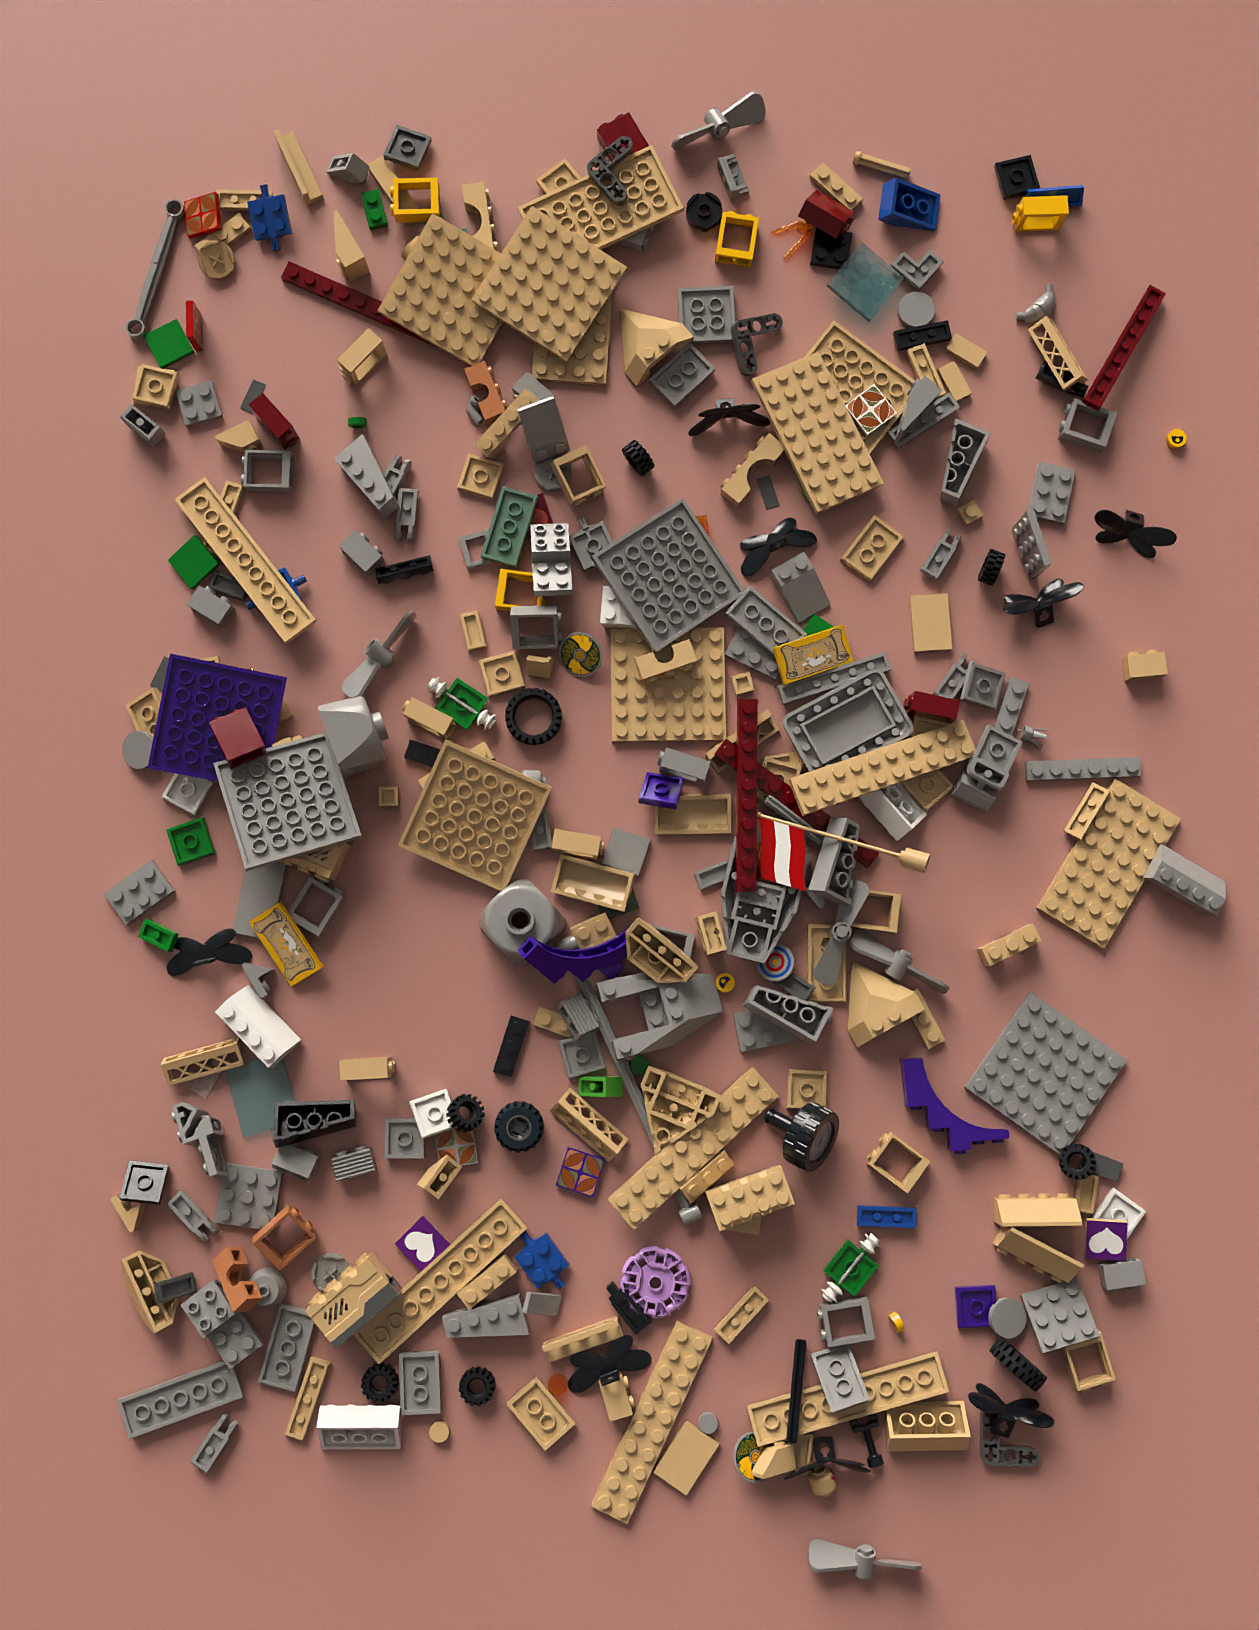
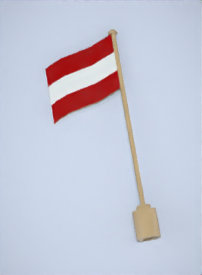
[757,812,930,891]

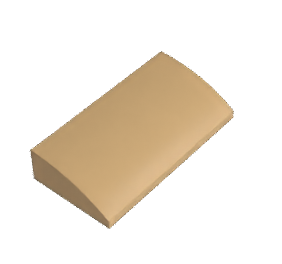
[654,793,731,834]
[551,854,636,912]

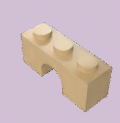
[635,639,697,684]
[977,924,1042,967]
[457,1253,518,1310]

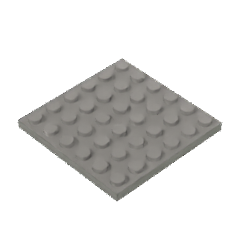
[590,498,745,654]
[213,732,362,871]
[964,992,1127,1156]

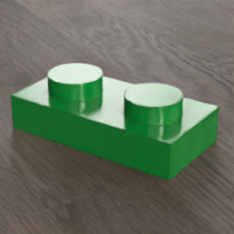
[361,189,388,230]
[138,919,179,952]

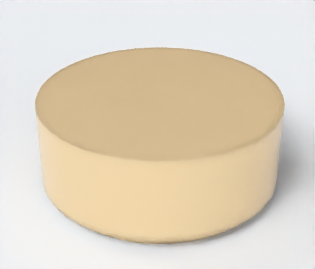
[429,1420,450,1443]

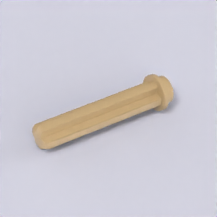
[852,150,911,179]

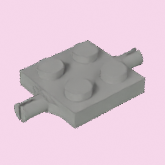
[569,516,613,572]

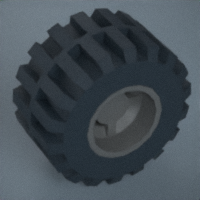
[494,1101,544,1153]

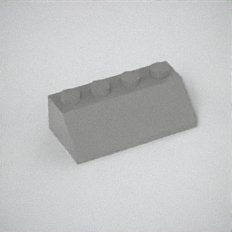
[1143,844,1226,916]

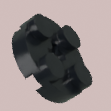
[686,192,723,232]

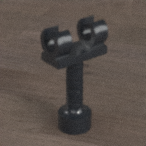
[849,1413,884,1468]

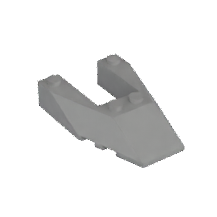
[721,836,810,963]
[596,972,723,1061]

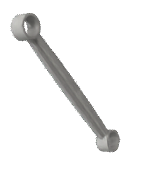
[126,199,185,341]

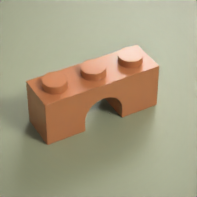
[464,361,508,426]
[213,1247,262,1313]

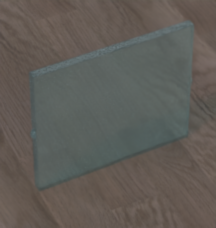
[225,1059,295,1137]

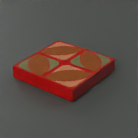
[184,192,222,239]
[185,300,203,351]

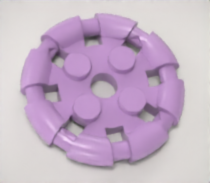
[620,1246,691,1319]

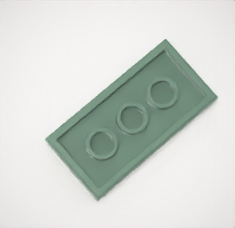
[480,486,539,568]

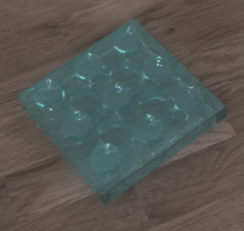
[827,242,904,322]

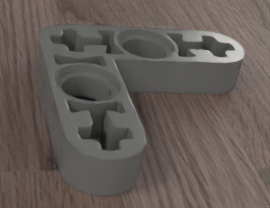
[587,136,633,206]
[731,313,783,376]
[980,1410,1040,1467]

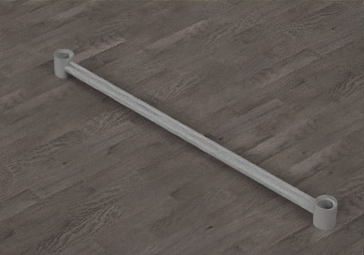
[555,934,703,1227]

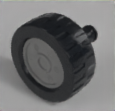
[764,1102,839,1172]

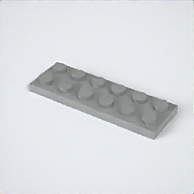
[117,1360,245,1439]

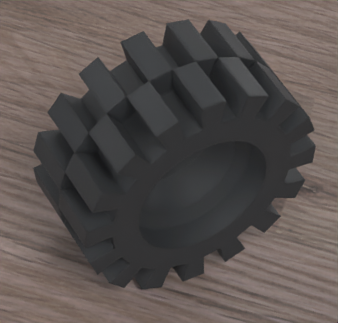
[622,440,655,476]
[978,549,1006,586]
[446,1094,485,1133]
[1059,1144,1096,1180]
[361,1363,399,1403]
[459,1366,496,1407]

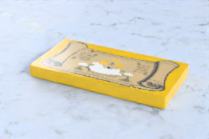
[773,625,854,685]
[249,901,323,987]

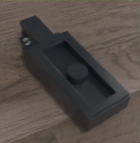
[1035,361,1089,398]
[606,1281,651,1335]

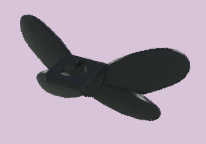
[688,398,771,437]
[1094,510,1177,558]
[740,518,817,576]
[1003,579,1084,628]
[167,928,252,976]
[568,1335,652,1393]
[968,1383,1054,1438]
[784,1437,871,1480]

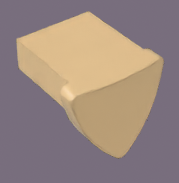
[526,655,555,679]

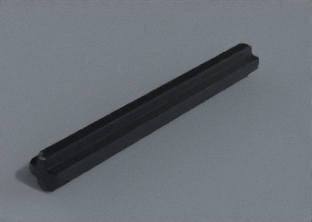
[786,1339,806,1443]

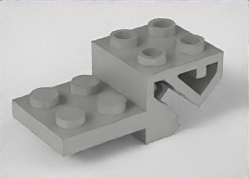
[530,523,572,596]
[951,724,1022,812]
[172,1102,228,1179]
[181,1279,264,1369]

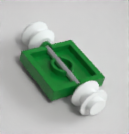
[427,677,497,731]
[821,1233,881,1303]

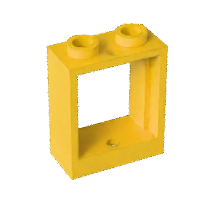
[390,177,440,223]
[1012,196,1069,232]
[715,211,759,268]
[495,569,546,612]

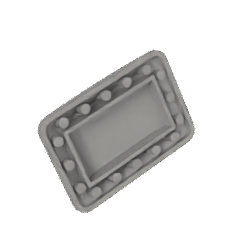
[783,669,913,772]

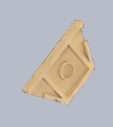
[757,751,803,821]

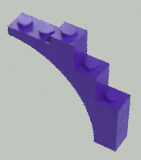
[518,926,630,984]
[900,1057,1010,1154]

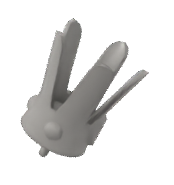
[1017,725,1048,748]

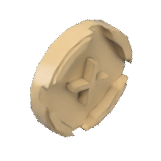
[197,240,235,280]

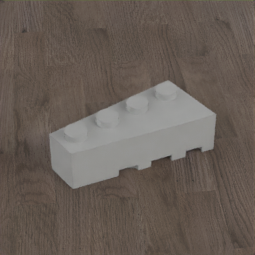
[940,418,990,506]
[334,434,399,518]
[808,817,860,905]
[743,985,833,1045]
[442,1292,530,1338]

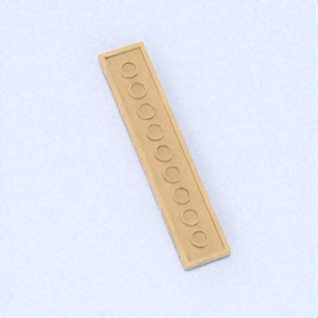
[175,477,317,644]
[788,720,975,816]
[607,1067,778,1230]
[353,1198,528,1364]
[591,1320,713,1524]
[746,1351,949,1447]

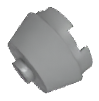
[249,1268,287,1308]

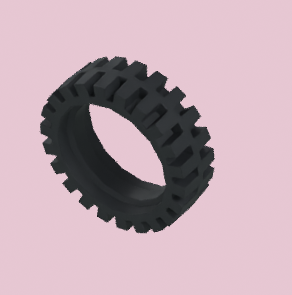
[505,688,562,745]
[989,1337,1047,1392]

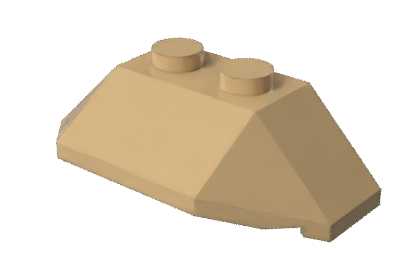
[625,918,698,983]
[120,1250,180,1333]

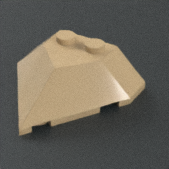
[620,309,694,387]
[848,961,925,1048]
[641,1065,721,1154]

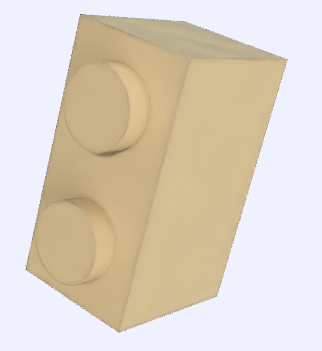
[1122,650,1168,681]
[599,1371,636,1422]

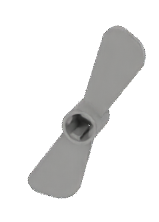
[671,91,766,150]
[342,610,416,698]
[813,879,869,985]
[850,929,950,994]
[808,1539,922,1579]

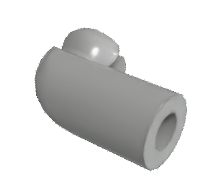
[466,396,484,425]

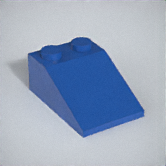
[878,177,941,231]

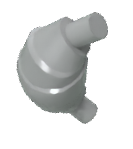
[1016,284,1056,323]

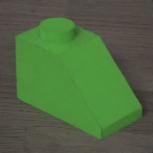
[578,1076,623,1097]

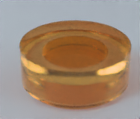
[548,1374,568,1395]

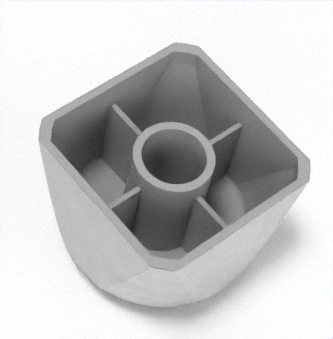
[318,696,389,779]
[479,879,566,966]

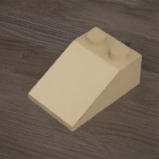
[334,210,370,283]

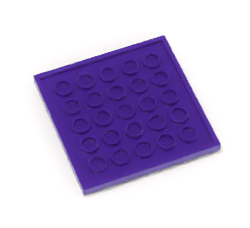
[148,653,287,782]

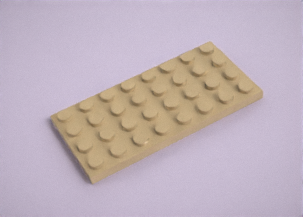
[518,145,684,250]
[751,351,884,514]
[1036,779,1181,949]

